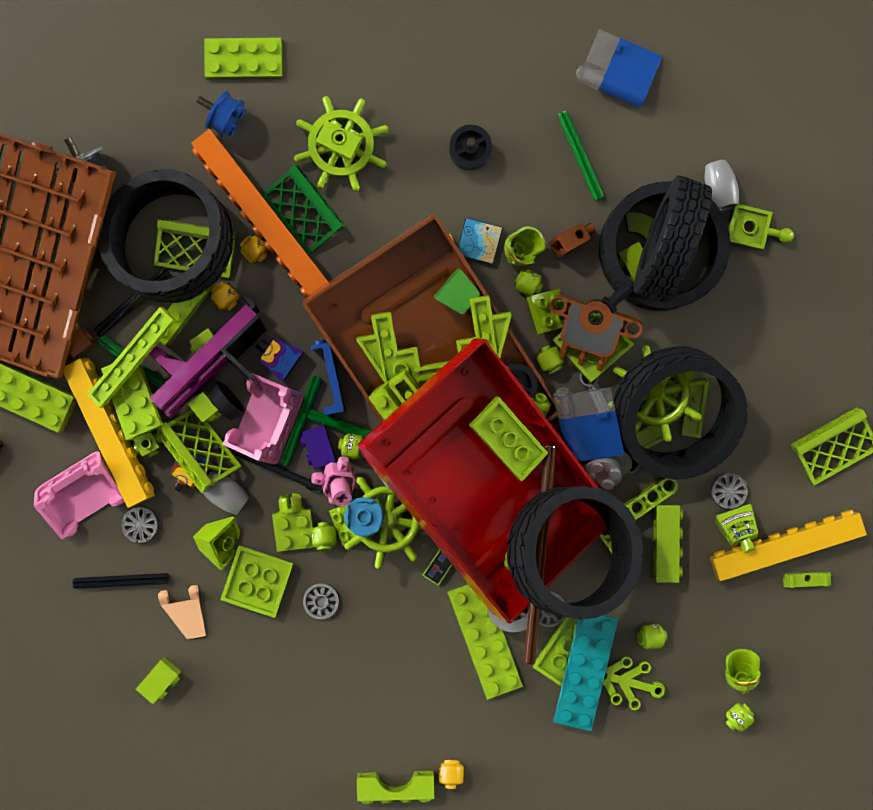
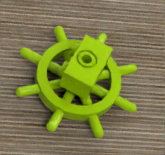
[294,96,389,191]
[608,345,707,442]
[337,477,424,569]

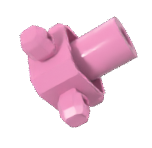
[311,456,366,507]

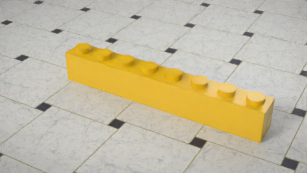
[63,358,155,508]
[709,510,867,581]

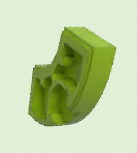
[625,212,654,239]

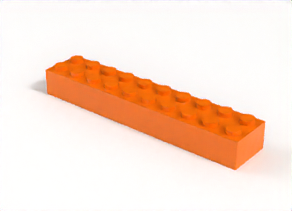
[191,129,328,297]

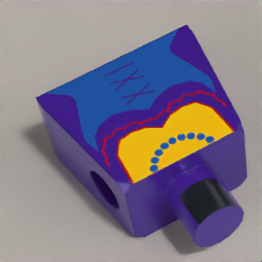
[255,338,304,382]

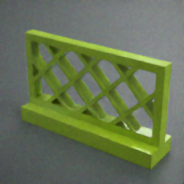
[154,219,238,278]
[790,407,873,486]
[156,409,241,494]

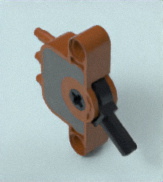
[549,282,643,371]

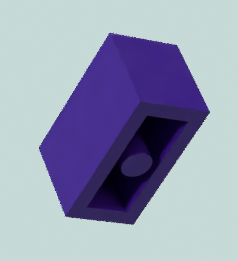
[300,425,337,469]

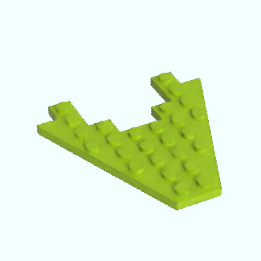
[356,295,511,387]

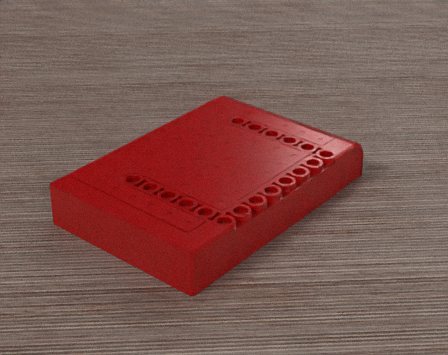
[358,338,607,623]

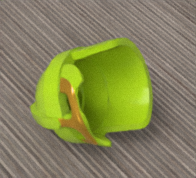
[504,226,546,266]
[725,649,761,694]

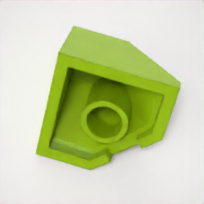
[193,517,241,570]

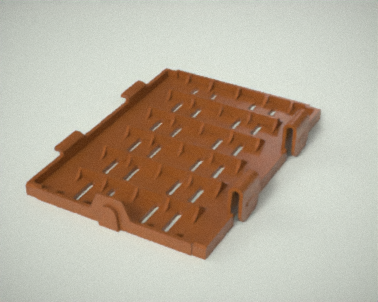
[0,132,116,379]

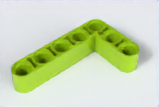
[599,478,678,555]

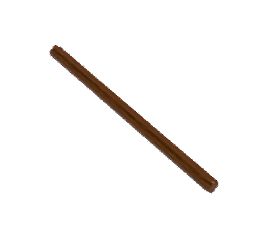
[523,445,557,665]

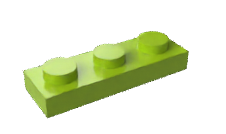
[680,379,709,438]

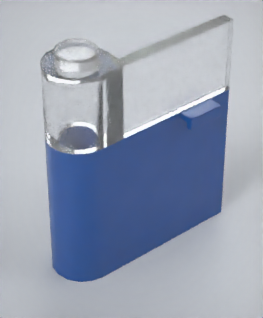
[575,29,662,108]
[553,387,625,461]

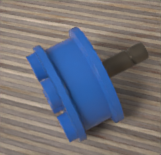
[196,91,247,139]

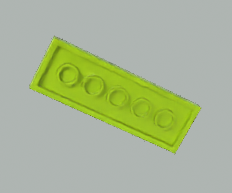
[448,584,523,700]

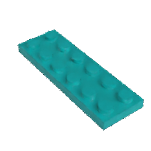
[553,615,618,731]

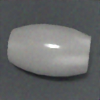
[704,160,739,211]
[203,471,249,515]

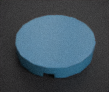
[344,497,384,537]

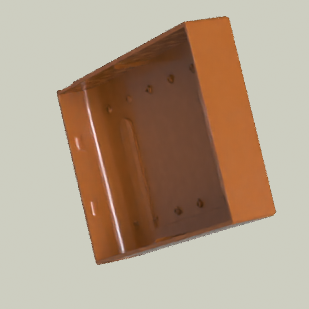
[302,214,562,422]

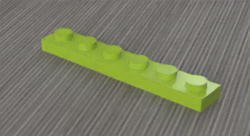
[87,307,176,408]

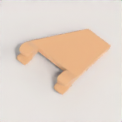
[158,585,206,639]

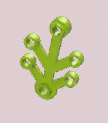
[603,656,666,710]

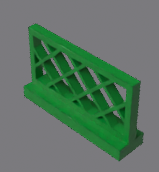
[261,165,345,255]

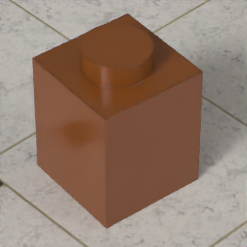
[69,328,96,358]

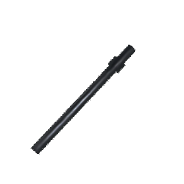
[226,446,324,494]

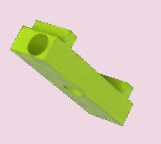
[783,572,831,588]

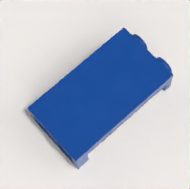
[310,340,346,415]

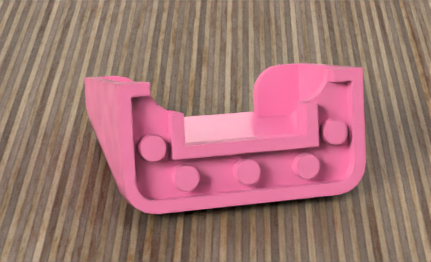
[223,373,304,464]
[34,451,125,539]

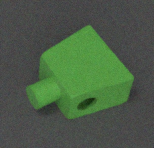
[433,268,480,315]

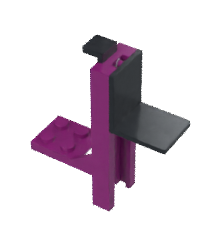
[133,294,267,419]

